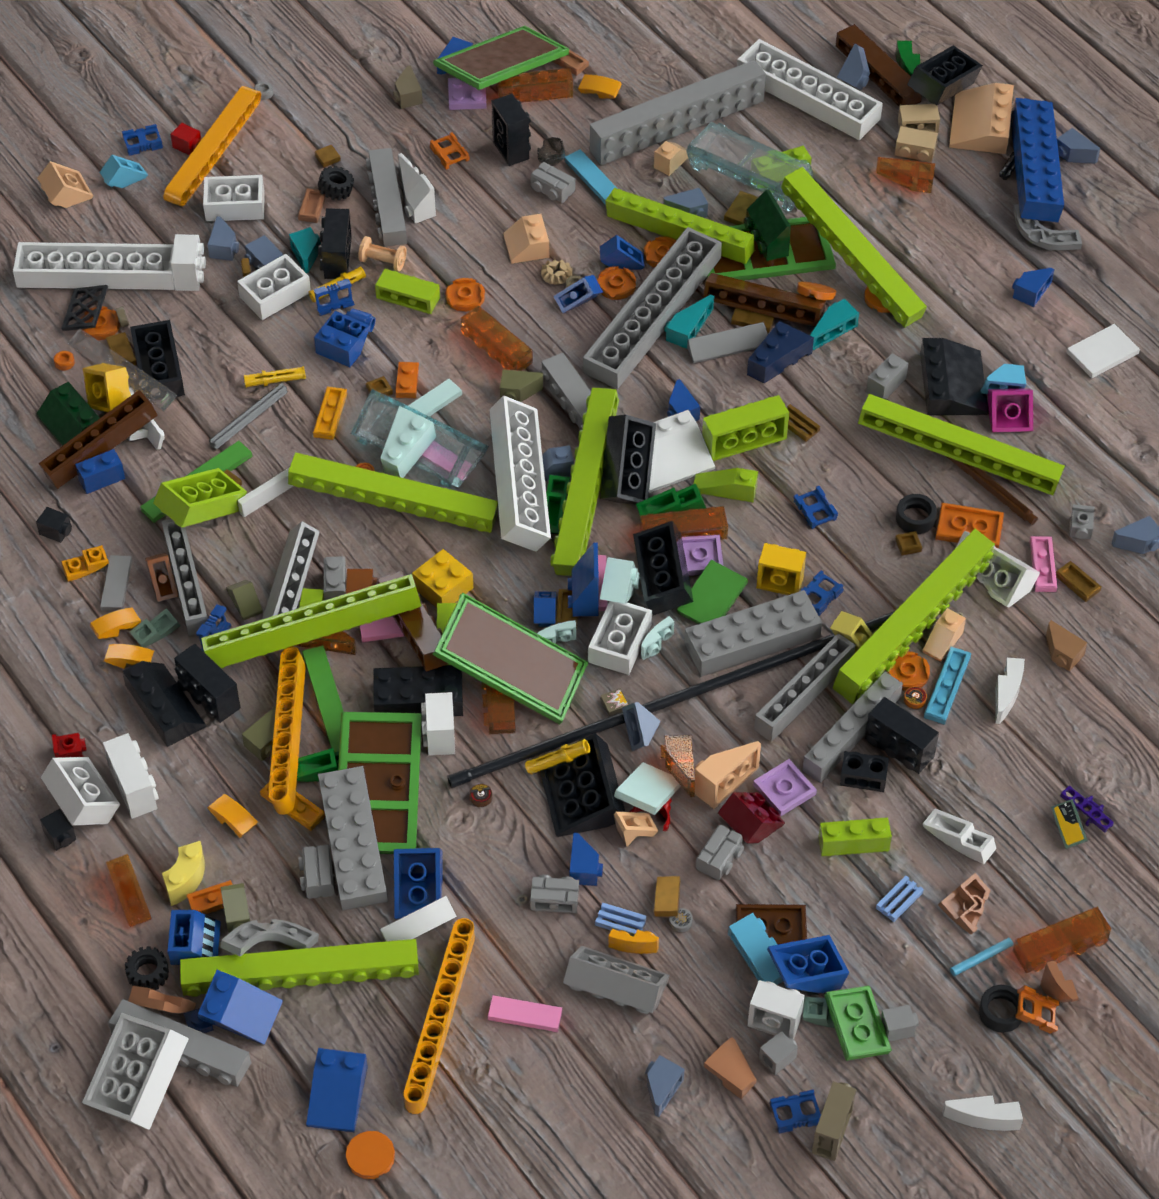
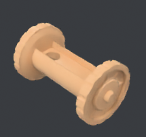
[358,236,407,272]

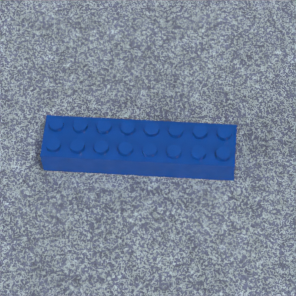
[1011,98,1064,222]

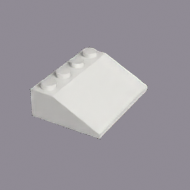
[649,410,715,493]
[82,1013,189,1130]

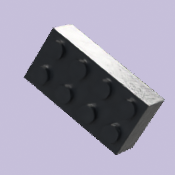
[907,45,983,105]
[130,320,185,402]
[633,521,694,615]
[373,665,463,716]

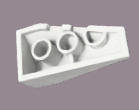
[398,153,436,223]
[955,531,1040,607]

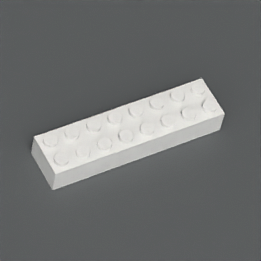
[737,39,883,140]
[13,242,175,290]
[490,395,551,552]

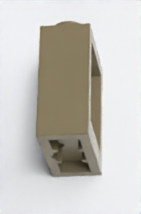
[812,1081,856,1161]

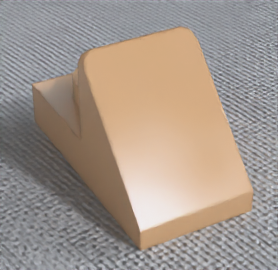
[614,812,658,846]

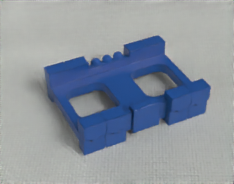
[122,124,163,156]
[313,279,355,316]
[793,486,838,529]
[799,570,844,616]
[196,604,231,651]
[769,1090,821,1134]

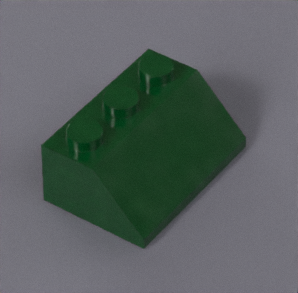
[744,189,791,261]
[36,381,100,446]

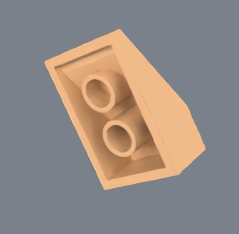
[694,741,761,809]

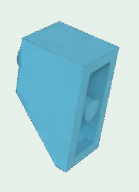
[99,155,148,188]
[981,364,1027,394]

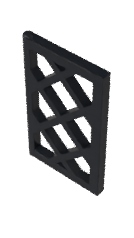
[61,285,108,331]

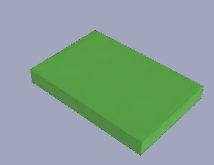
[677,559,748,624]
[824,985,892,1061]

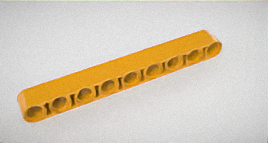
[163,86,261,207]
[268,646,306,815]
[404,918,475,1114]

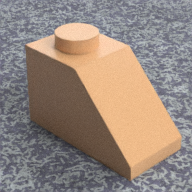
[654,141,692,176]
[922,608,966,662]

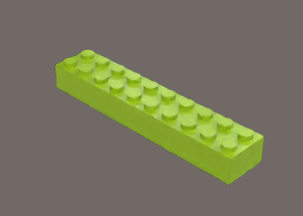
[833,529,995,705]

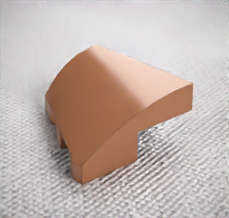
[938,873,991,935]
[1040,960,1079,1003]
[128,986,196,1013]
[704,1037,756,1099]

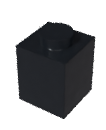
[36,507,72,543]
[40,809,76,851]

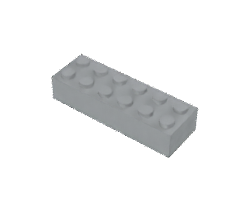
[684,590,822,677]
[318,766,388,910]

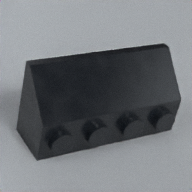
[600,415,656,504]
[122,661,206,747]

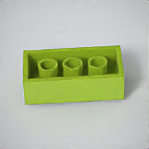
[702,395,789,461]
[153,468,247,528]

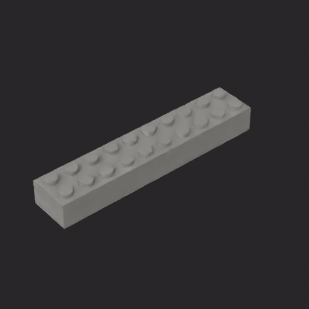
[590,60,766,165]
[583,227,722,389]

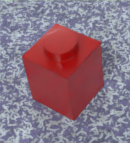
[170,123,201,156]

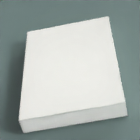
[1066,324,1140,378]

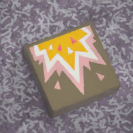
[600,688,629,716]

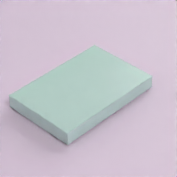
[614,762,683,815]

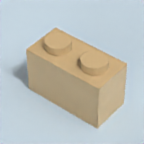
[898,104,940,133]
[895,126,938,162]

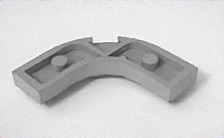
[1013,204,1082,251]
[220,919,319,956]

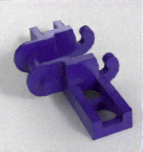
[1060,786,1114,833]

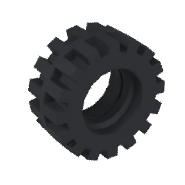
[318,166,354,201]
[125,946,169,990]

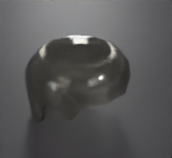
[537,137,566,166]

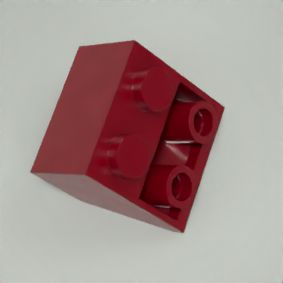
[718,792,785,843]

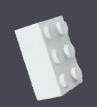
[203,175,264,221]
[237,254,311,320]
[588,601,652,675]
[103,733,159,819]
[41,757,120,825]

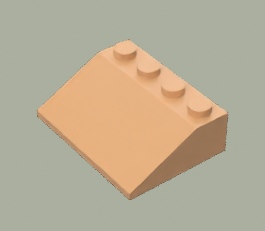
[949,83,1014,154]

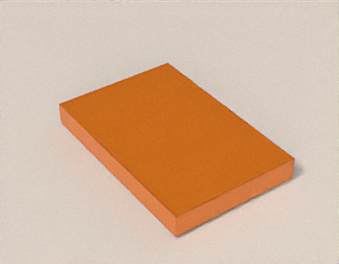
[935,502,1004,549]

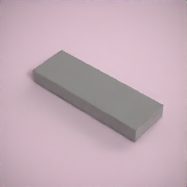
[100,555,132,612]

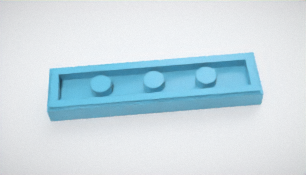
[565,149,618,205]
[924,647,972,725]

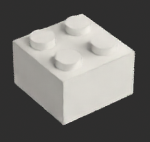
[171,234,206,291]
[421,692,455,756]
[748,980,805,1039]

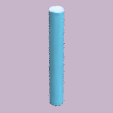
[950,937,1013,976]

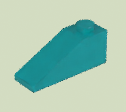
[664,295,714,349]
[810,298,859,350]

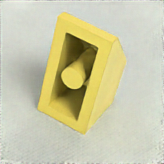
[830,611,873,652]

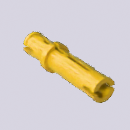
[308,266,366,303]
[244,366,306,388]
[525,739,590,775]

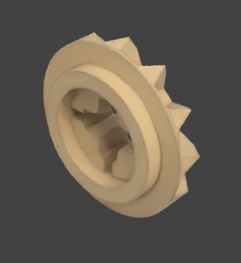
[541,258,572,285]

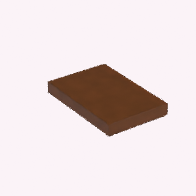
[736,904,807,945]

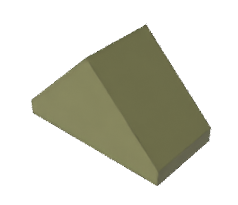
[226,580,263,621]

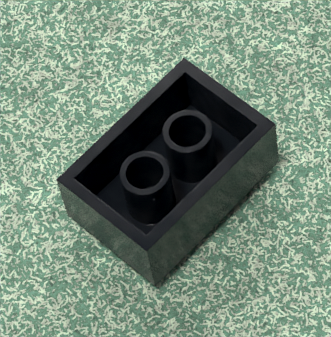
[491,94,531,166]
[318,208,352,279]
[174,644,241,723]
[865,697,939,774]

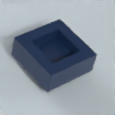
[183,1008,214,1033]

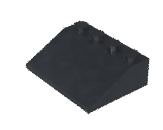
[920,338,989,416]
[540,733,625,837]

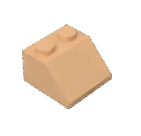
[37,161,93,208]
[503,214,549,264]

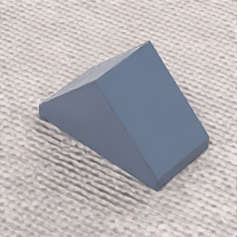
[622,702,661,751]

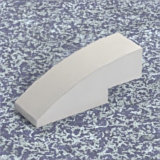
[995,658,1025,724]
[923,809,996,864]
[380,896,457,941]
[942,1095,1023,1131]

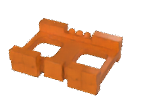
[430,132,470,170]
[1016,985,1059,1034]

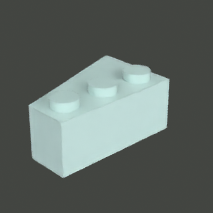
[381,406,436,478]
[600,557,641,604]

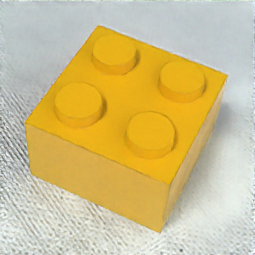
[83,363,131,412]
[756,543,806,595]
[412,549,474,608]

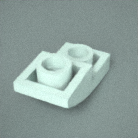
[641,616,674,660]
[537,620,576,644]

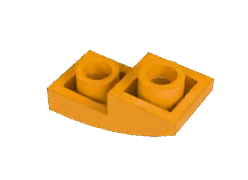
[578,74,622,99]
[61,545,109,582]
[90,607,141,639]
[103,644,154,669]
[207,794,258,838]
[608,928,659,954]

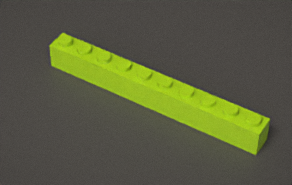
[781,166,927,328]
[550,387,619,576]
[858,394,1065,496]
[288,452,498,533]
[201,574,422,668]
[180,939,419,997]

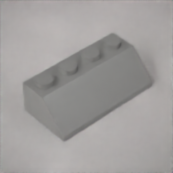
[563,946,670,1014]

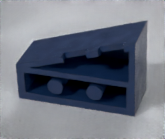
[747,321,814,383]

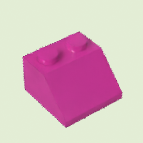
[988,388,1033,432]

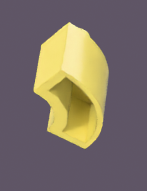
[162,841,205,906]

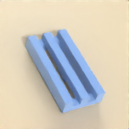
[876,876,924,922]
[595,903,647,936]

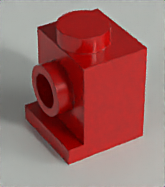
[52,733,87,758]

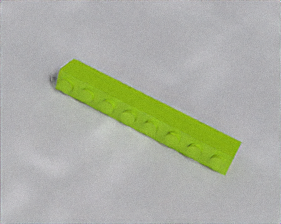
[605,187,754,264]

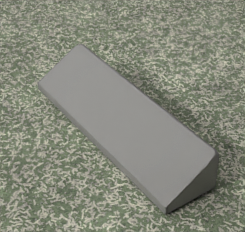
[687,322,767,363]

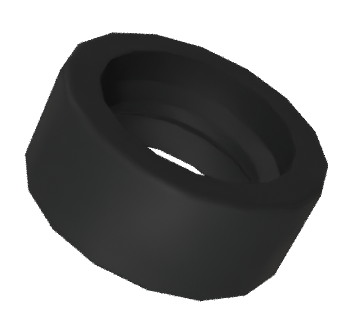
[896,494,937,534]
[979,984,1026,1033]

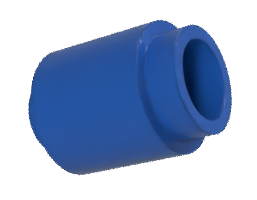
[346,308,376,332]

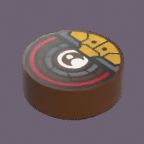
[470,784,492,807]

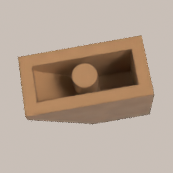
[1046,620,1087,672]

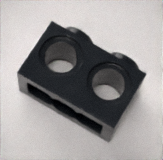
[839,751,889,792]

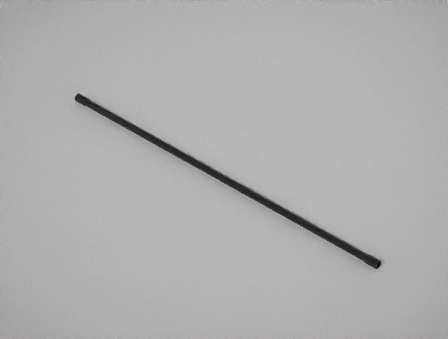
[447,611,895,788]

